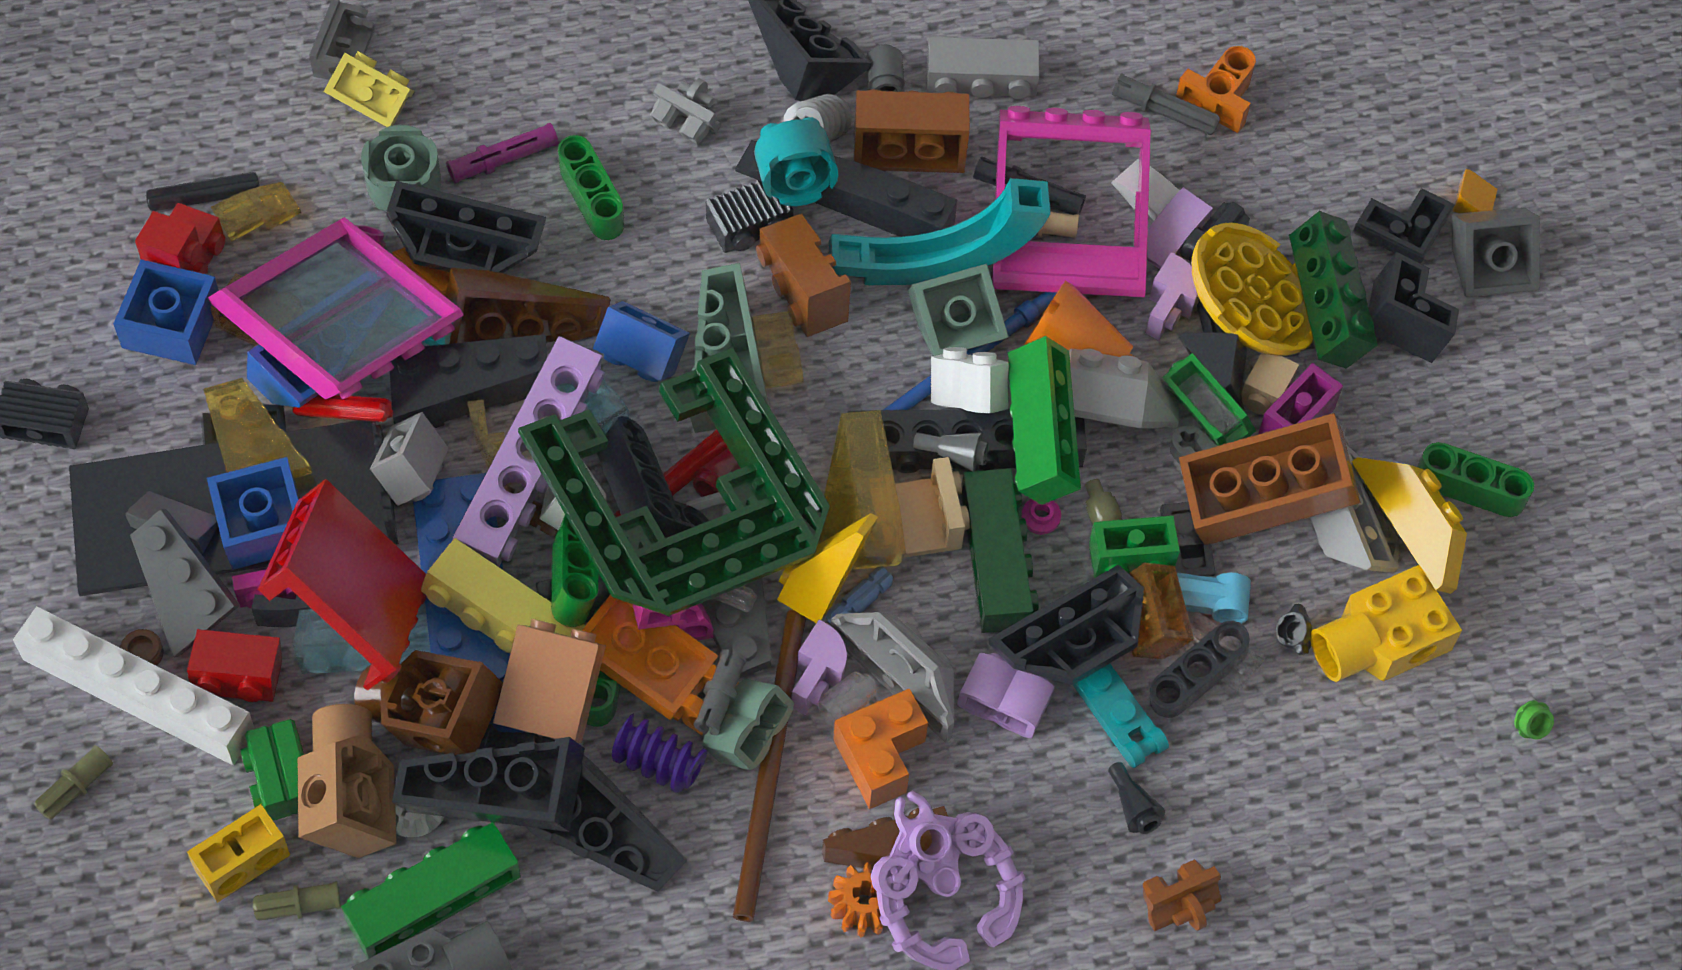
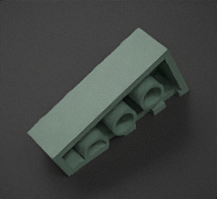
[690,263,769,433]

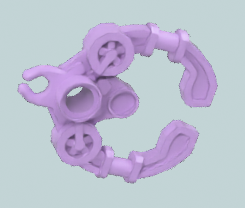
[871,790,1026,970]

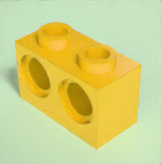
[187,804,290,903]

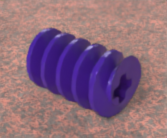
[612,713,708,794]

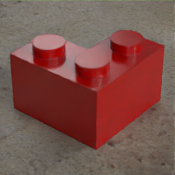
[135,203,226,275]

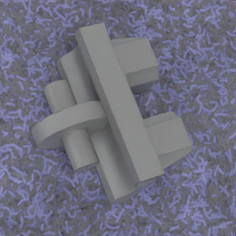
[650,78,722,145]

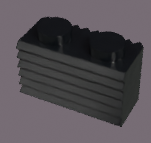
[706,180,794,253]
[0,379,89,449]

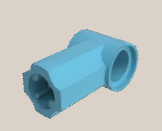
[1169,572,1251,624]

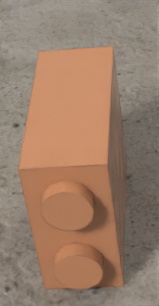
[493,619,606,743]

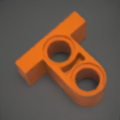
[1176,46,1256,133]

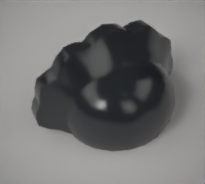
[1276,604,1312,655]

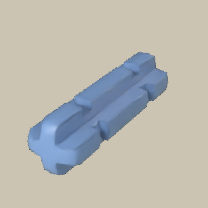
[826,566,894,624]

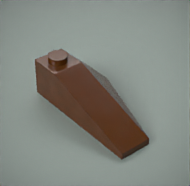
[445,268,611,344]

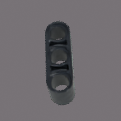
[1150,621,1250,718]

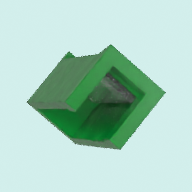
[1162,353,1256,446]

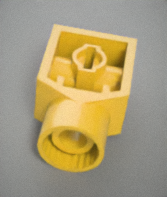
[1310,565,1462,682]

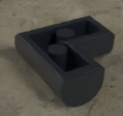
[1353,188,1455,264]

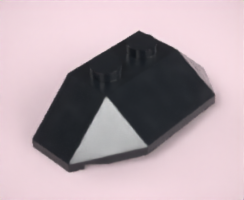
[386,181,546,273]
[989,564,1144,685]

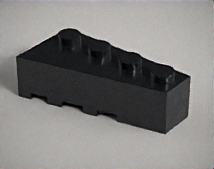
[389,334,548,428]

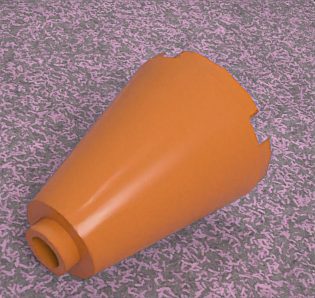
[1024,280,1135,357]

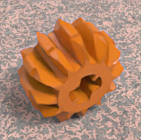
[828,862,883,938]

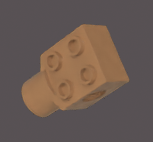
[298,704,396,858]

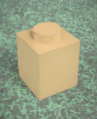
[1241,353,1299,415]

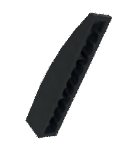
[735,140,958,237]

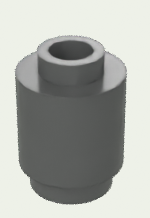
[866,44,905,92]

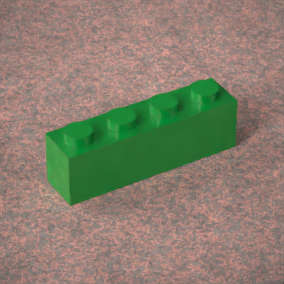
[1008,336,1081,505]
[341,822,521,959]

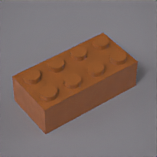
[1179,413,1361,545]

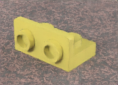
[323,51,415,127]

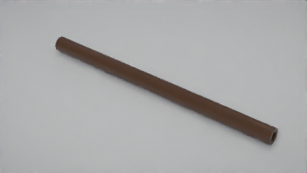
[733,610,806,922]

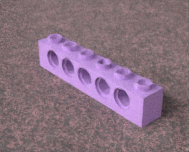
[453,336,605,567]

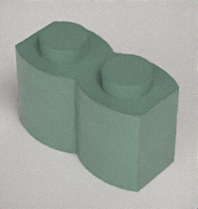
[702,678,794,770]

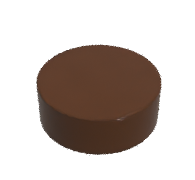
[120,629,164,666]

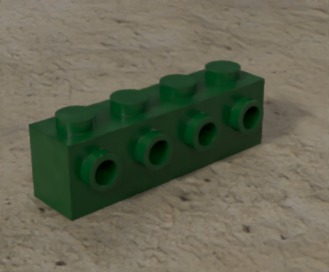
[1289,211,1378,369]
[961,468,1039,633]

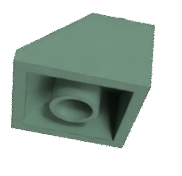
[908,264,1009,356]

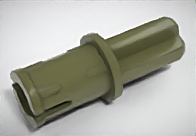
[34,745,113,819]
[253,881,341,921]

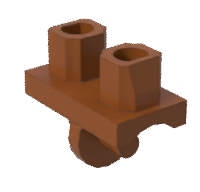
[1143,859,1222,931]

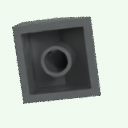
[1452,208,1540,297]

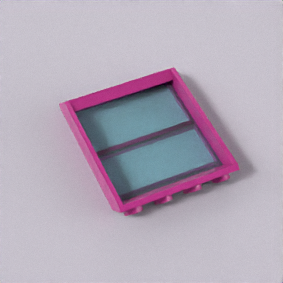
[208,217,464,399]

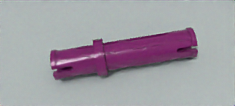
[446,123,559,184]

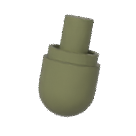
[1085,479,1122,525]

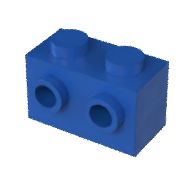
[593,301,690,382]

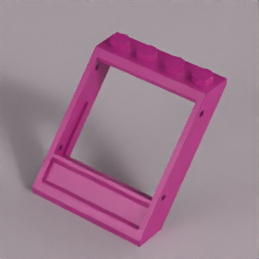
[992,106,1151,297]

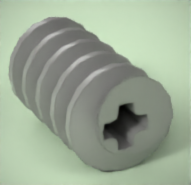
[783,94,852,142]

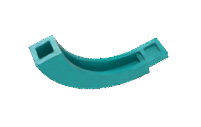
[828,178,1050,286]

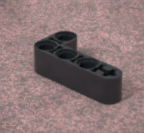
[597,416,709,538]

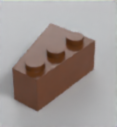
[756,214,851,338]

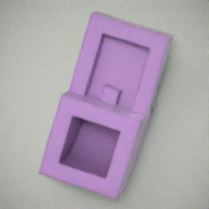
[1145,252,1197,340]
[792,620,847,715]

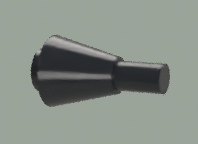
[1108,762,1165,834]

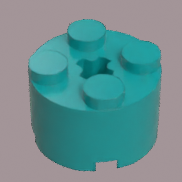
[754,117,838,206]

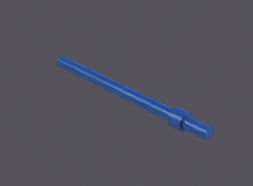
[883,292,1057,410]

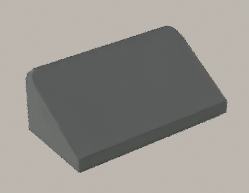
[126,491,218,554]

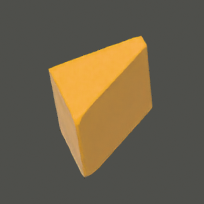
[1453,169,1498,213]

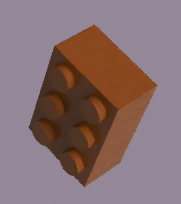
[853,89,970,173]

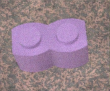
[957,653,1055,739]

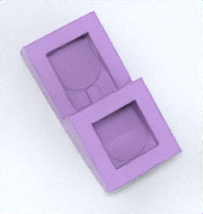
[1147,187,1213,269]

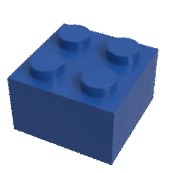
[113,260,219,365]
[207,457,300,570]

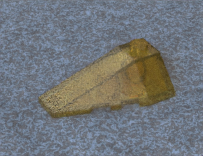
[818,410,906,570]

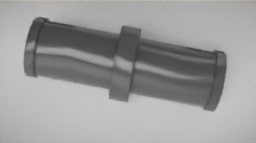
[694,649,747,735]

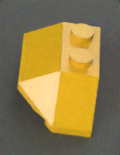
[1351,457,1467,594]

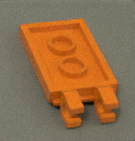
[582,595,739,735]

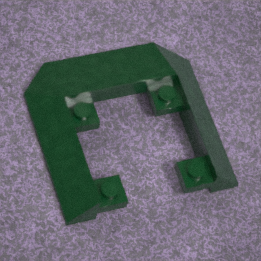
[518,348,830,616]

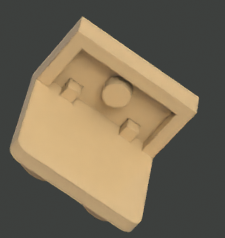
[870,457,970,560]

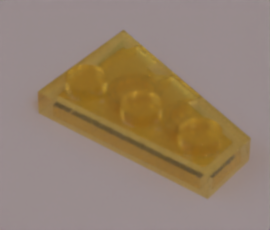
[203,378,313,478]

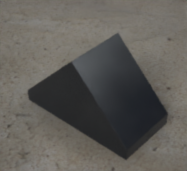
[1179,332,1247,403]

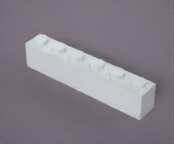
[13,606,255,766]

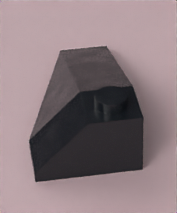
[748,0,871,101]
[526,755,687,892]

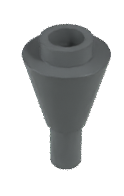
[913,433,989,471]

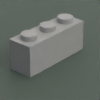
[927,37,1039,99]

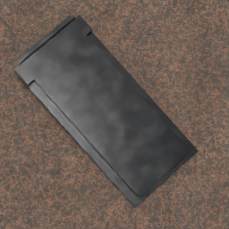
[69,420,399,597]

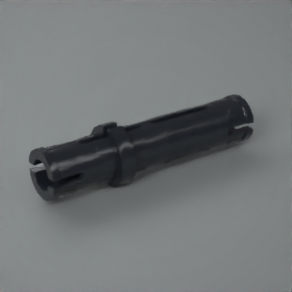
[973,156,1086,215]

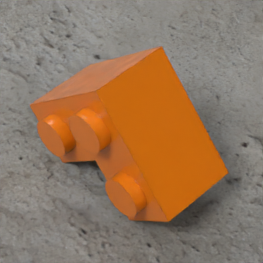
[833,688,928,809]

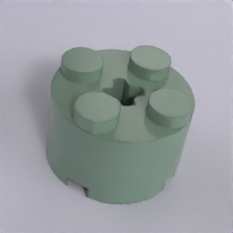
[361,125,442,211]

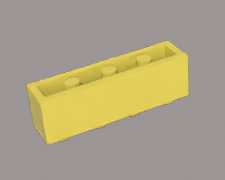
[421,538,586,653]

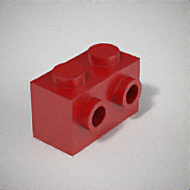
[187,629,282,702]

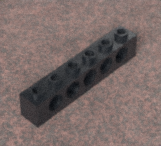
[847,409,1087,474]

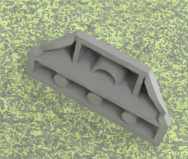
[1069,348,1179,428]
[1310,433,1400,573]
[831,612,954,743]

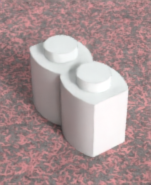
[931,347,1009,413]

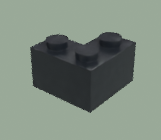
[1369,252,1459,363]

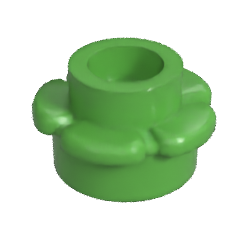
[1514,700,1554,740]

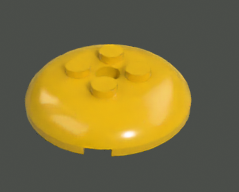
[1191,223,1313,356]

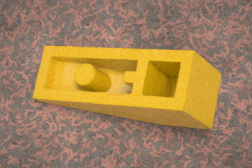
[777,513,878,623]

